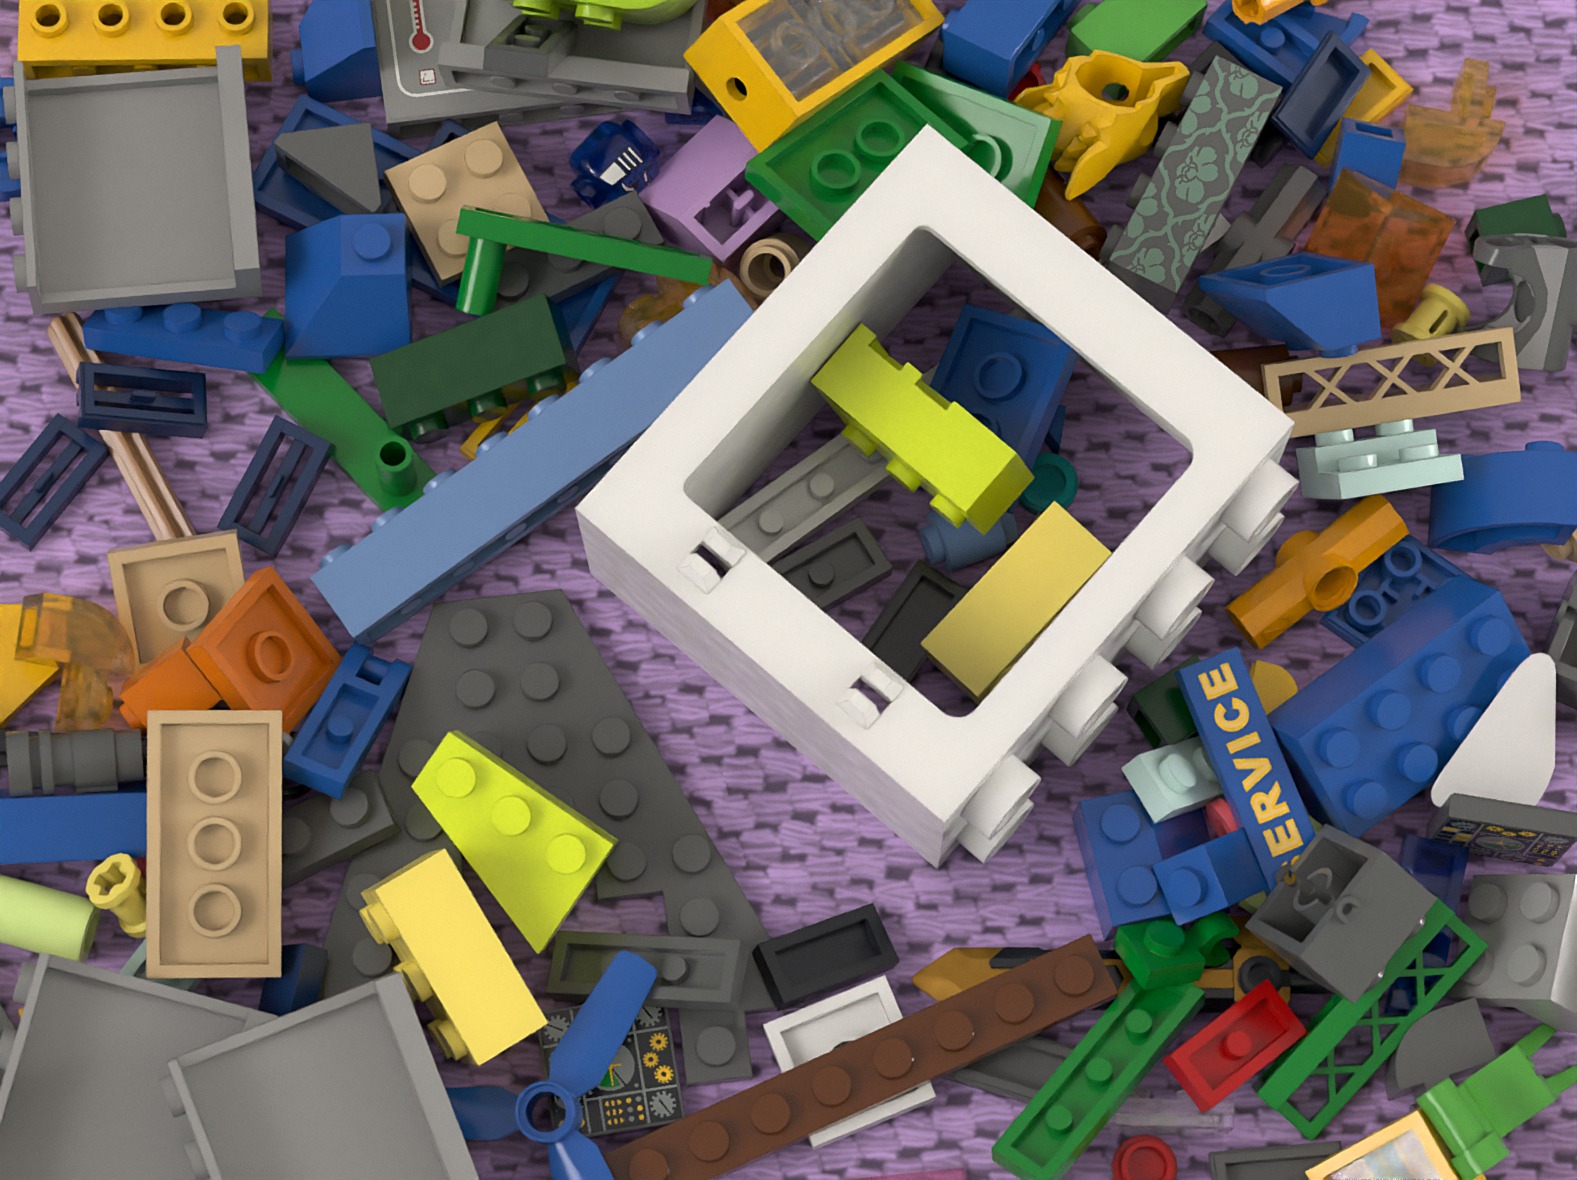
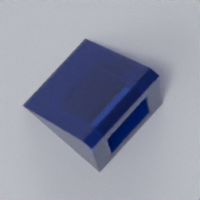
[665,87,723,125]

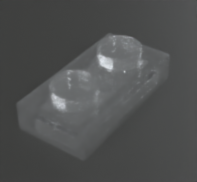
[1099,1087,1234,1137]

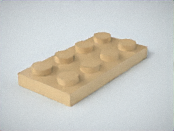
[146,710,282,979]

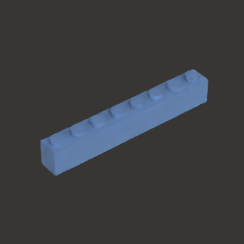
[310,278,754,646]

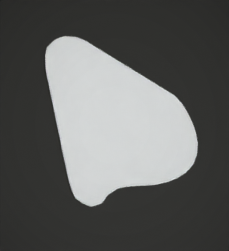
[1431,652,1556,808]

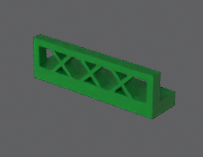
[1251,893,1489,1142]

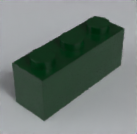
[369,293,582,444]

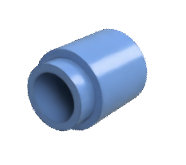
[919,511,1019,573]

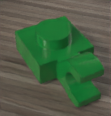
[1113,911,1239,990]

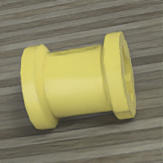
[1389,284,1471,367]
[85,853,147,939]

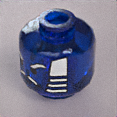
[568,119,661,210]

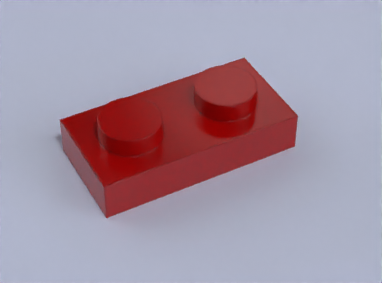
[1162,979,1308,1114]

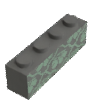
[1099,55,1283,315]

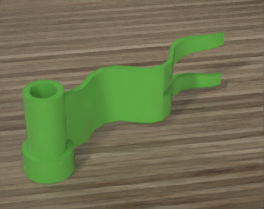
[1415,1023,1577,1180]

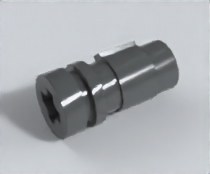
[6,728,144,797]

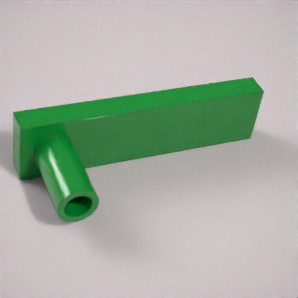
[456,204,712,316]
[245,307,437,514]
[991,977,1205,1180]

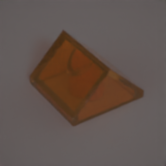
[1302,166,1457,329]

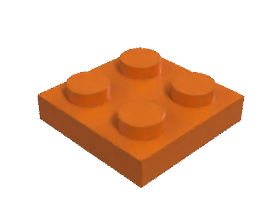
[185,565,343,735]

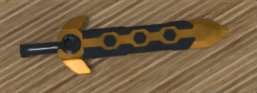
[912,916,1335,1014]

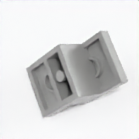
[1447,874,1577,1033]

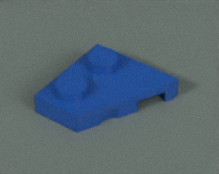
[1202,0,1370,95]

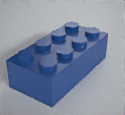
[1266,574,1532,838]

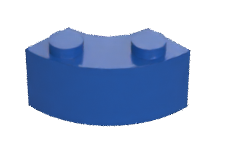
[1427,441,1577,555]

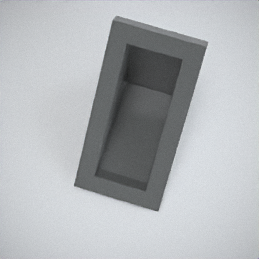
[274,122,383,215]

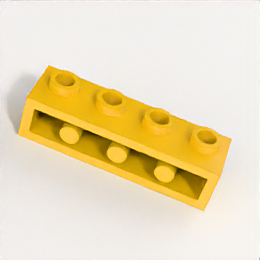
[17,0,273,82]

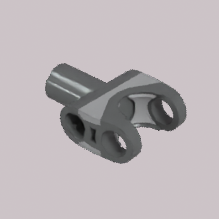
[1456,233,1577,371]

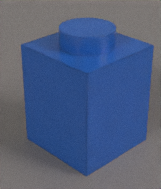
[1326,117,1406,219]
[1152,828,1268,926]

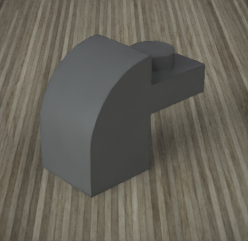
[1385,997,1498,1112]

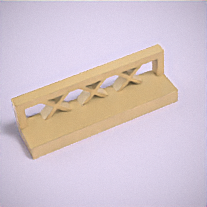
[1261,326,1522,438]

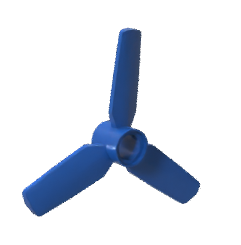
[445,950,658,1180]

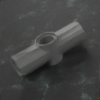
[1180,163,1328,338]

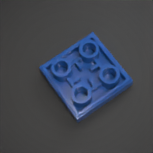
[1319,534,1479,649]

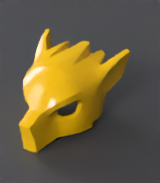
[1013,49,1190,200]

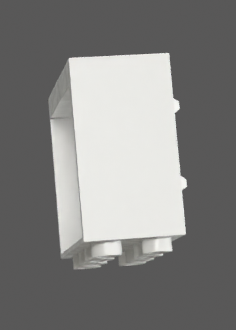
[575,124,1299,869]

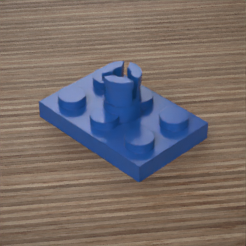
[919,304,1080,514]

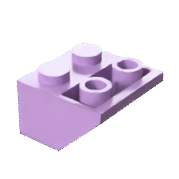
[636,114,789,285]

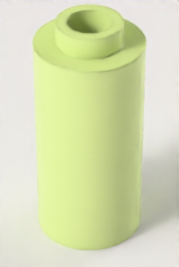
[0,874,102,963]

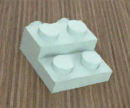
[1296,419,1464,500]

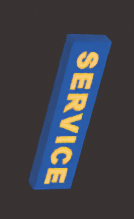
[1173,646,1316,897]

